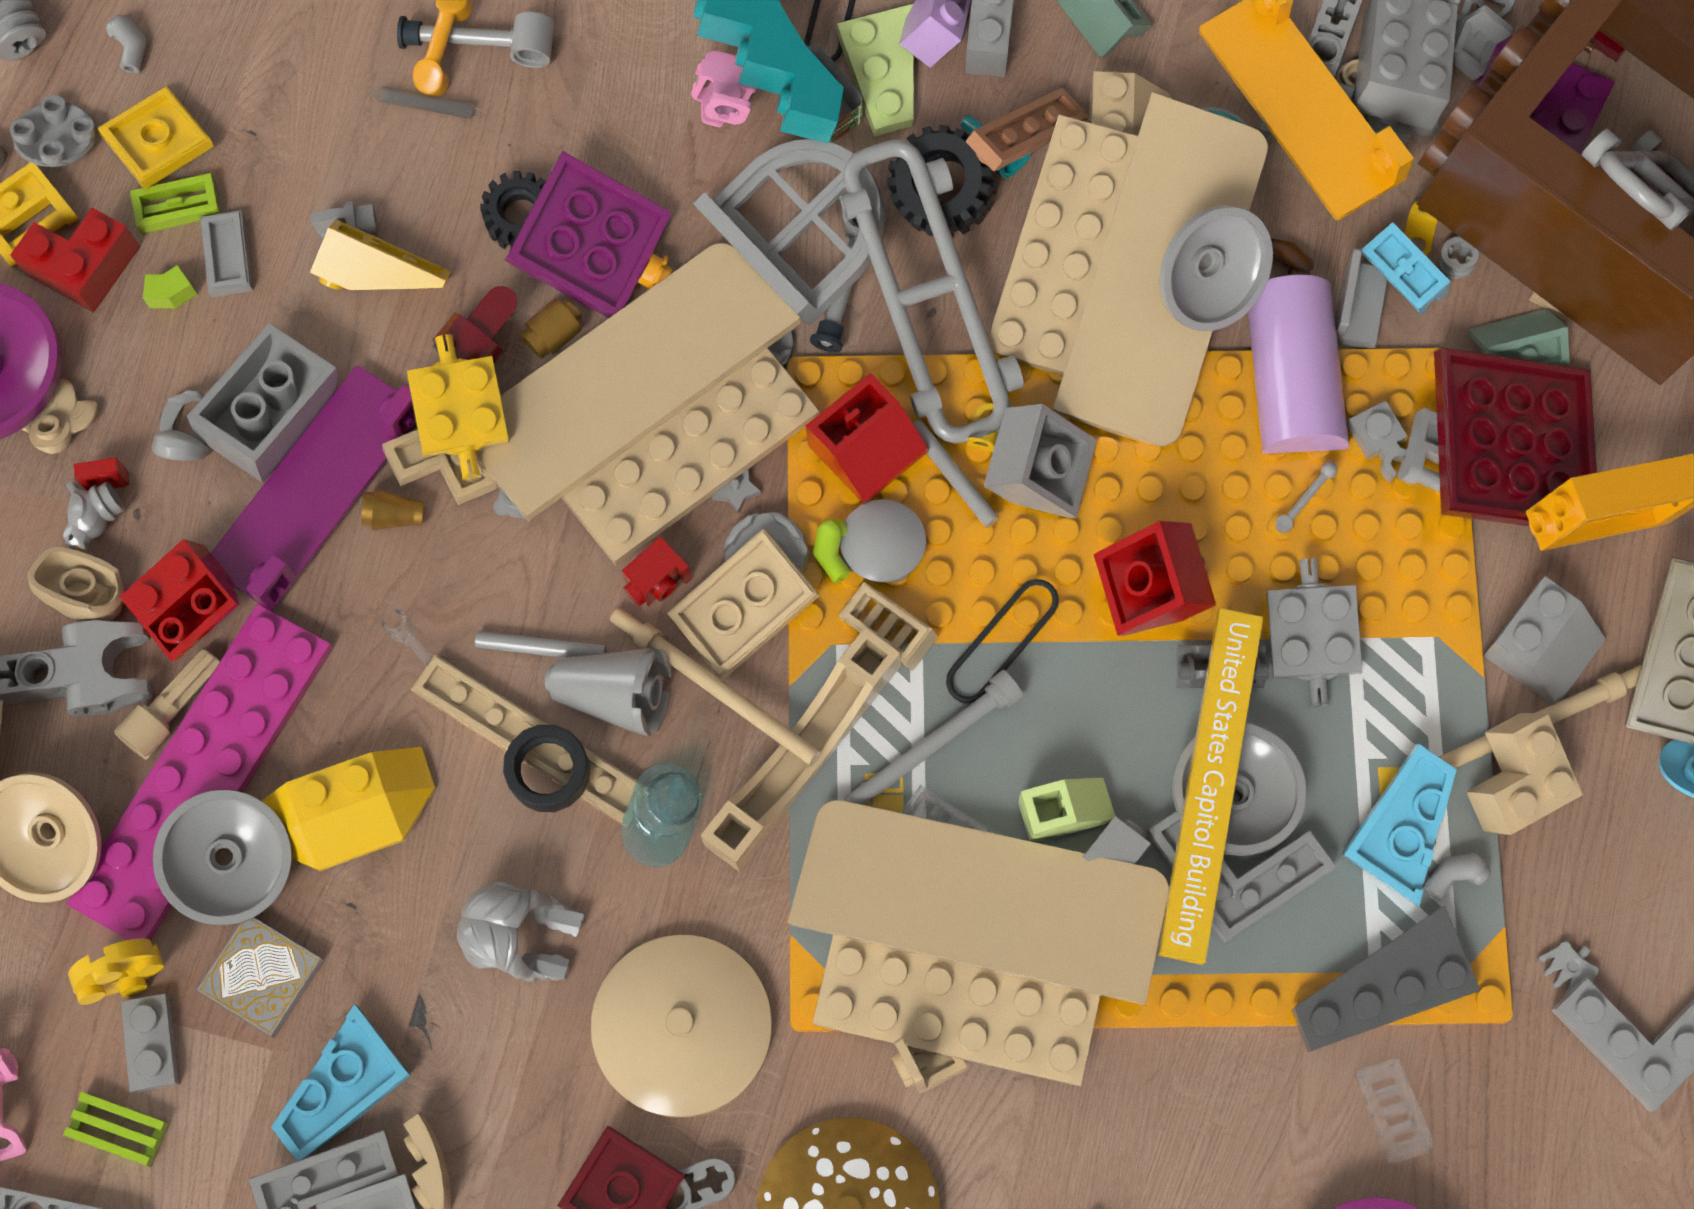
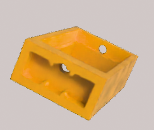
[1526,453,1694,551]

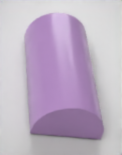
[1248,275,1349,454]

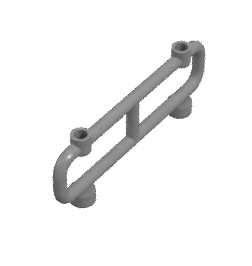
[1582,128,1694,231]
[839,140,1024,444]

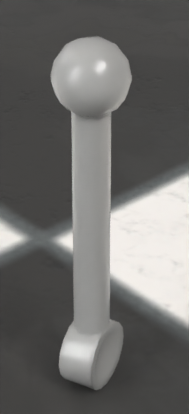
[1275,462,1338,534]

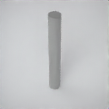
[913,420,999,528]
[475,631,606,658]

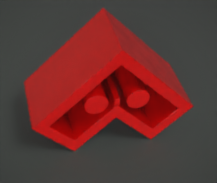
[10,207,140,313]

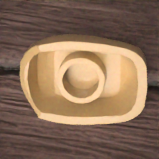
[27,547,124,622]

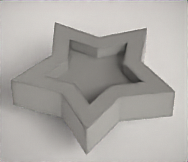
[712,469,761,514]

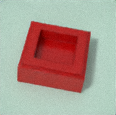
[73,457,130,491]

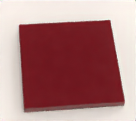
[1434,347,1597,526]

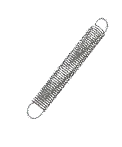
[368,86,485,119]

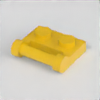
[0,163,79,268]

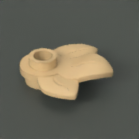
[21,378,98,454]

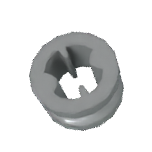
[1438,237,1479,279]

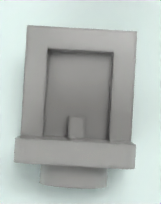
[1453,6,1513,81]

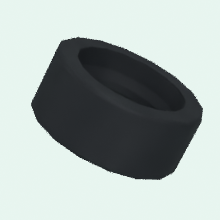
[503,725,590,812]

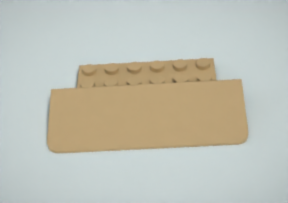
[988,92,1268,447]
[475,243,819,566]
[787,800,1169,1087]

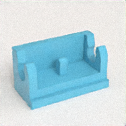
[1361,222,1451,315]

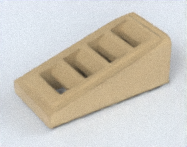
[838,582,937,671]

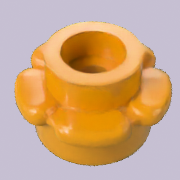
[637,253,672,291]

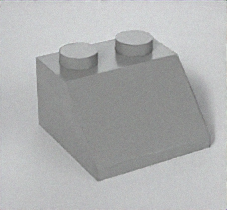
[984,404,1097,518]
[1483,576,1606,705]

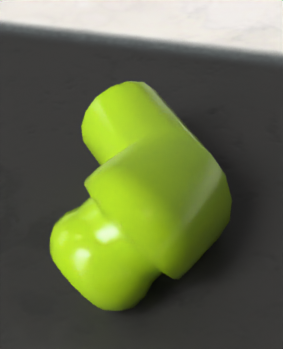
[813,518,852,584]

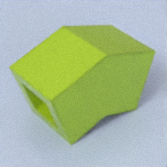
[143,265,198,309]

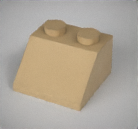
[1089,71,1171,136]

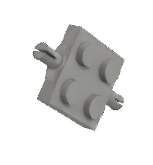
[1266,558,1363,707]

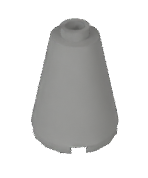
[545,648,671,736]

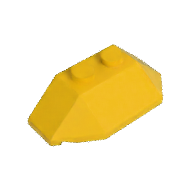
[262,747,436,871]

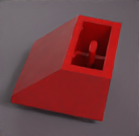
[805,373,928,505]
[119,539,240,662]

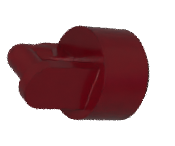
[432,286,518,365]

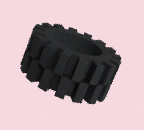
[480,171,546,249]

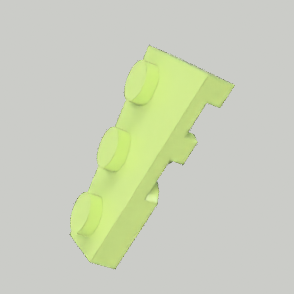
[836,4,914,137]

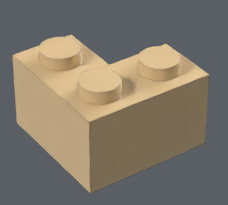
[1466,713,1583,835]

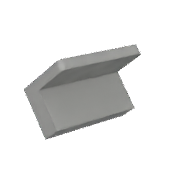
[1335,248,1387,349]

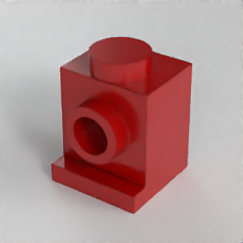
[621,537,692,607]

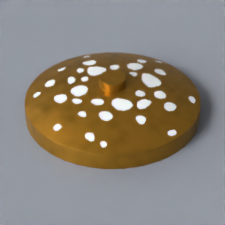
[756,1117,941,1209]

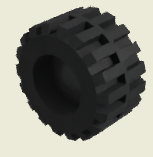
[887,125,997,237]

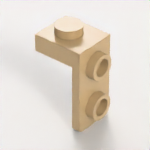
[891,1037,968,1095]

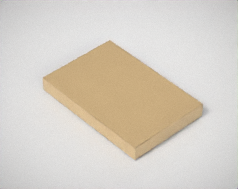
[667,528,820,680]

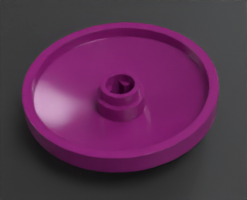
[0,283,62,439]

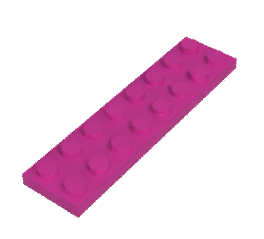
[66,604,333,940]

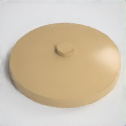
[591,935,772,1118]

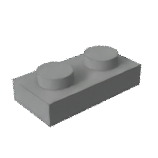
[120,993,180,1093]

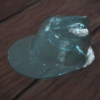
[621,763,702,867]

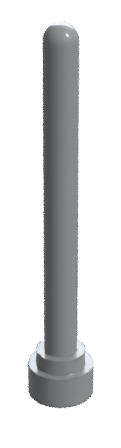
[844,669,1024,805]

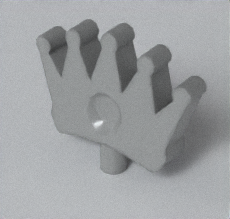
[1537,942,1599,994]

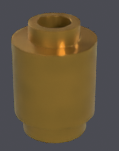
[519,298,583,359]

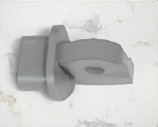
[310,201,377,238]

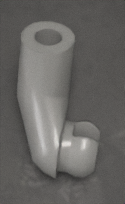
[106,15,147,74]

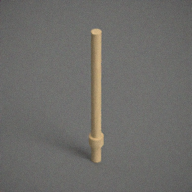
[610,607,821,766]
[1439,665,1641,768]

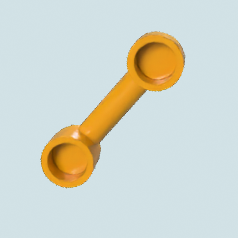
[413,0,473,98]

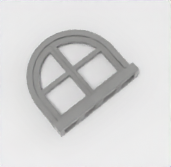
[693,139,885,326]

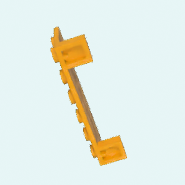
[1199,0,1414,221]

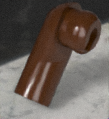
[1271,238,1314,275]

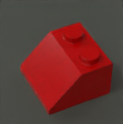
[1093,520,1216,636]

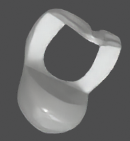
[152,390,214,461]

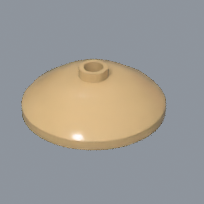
[0,772,102,903]

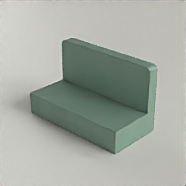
[1057,0,1153,57]
[1469,309,1570,366]

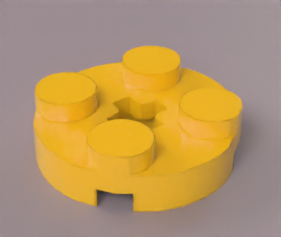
[68,938,164,1005]

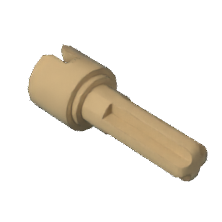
[114,649,220,760]

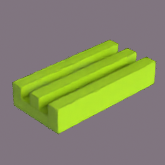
[130,173,221,234]
[63,1092,169,1167]

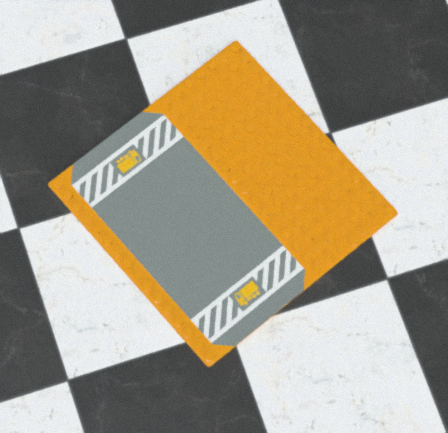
[787,348,1513,1032]

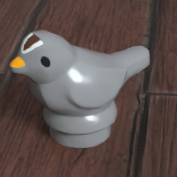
[63,481,125,551]

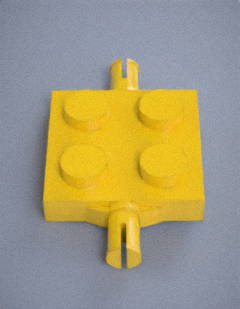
[407,334,508,480]

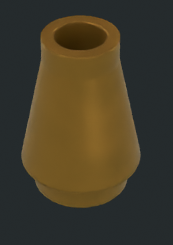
[361,488,424,531]

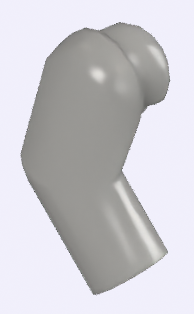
[1423,853,1491,901]

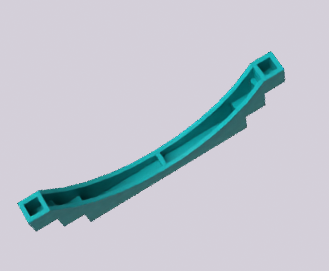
[693,0,844,144]

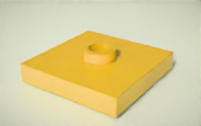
[98,86,214,190]

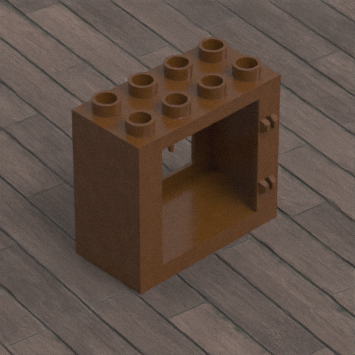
[1416,0,1694,385]

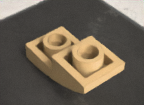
[403,1114,451,1209]

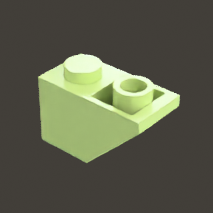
[1018,778,1115,843]

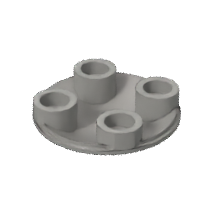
[10,95,96,167]
[840,499,926,583]

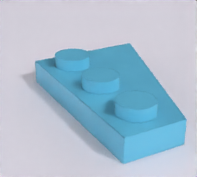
[1341,744,1457,906]
[271,1004,411,1161]

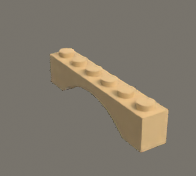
[700,627,901,872]

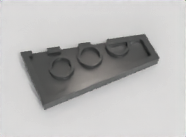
[1291,905,1480,1052]

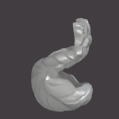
[457,881,585,982]

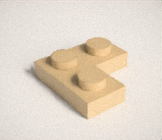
[382,429,497,505]

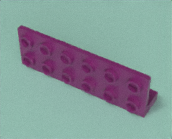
[211,366,416,612]

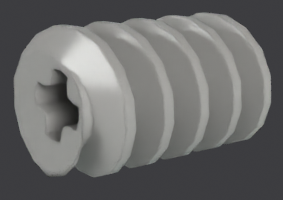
[0,0,46,61]

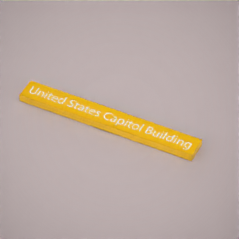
[1158,608,1263,965]

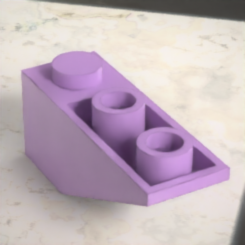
[899,0,971,68]

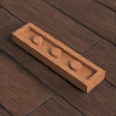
[965,87,1089,172]

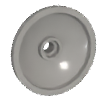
[1159,205,1273,331]
[1172,723,1307,856]
[153,790,292,925]

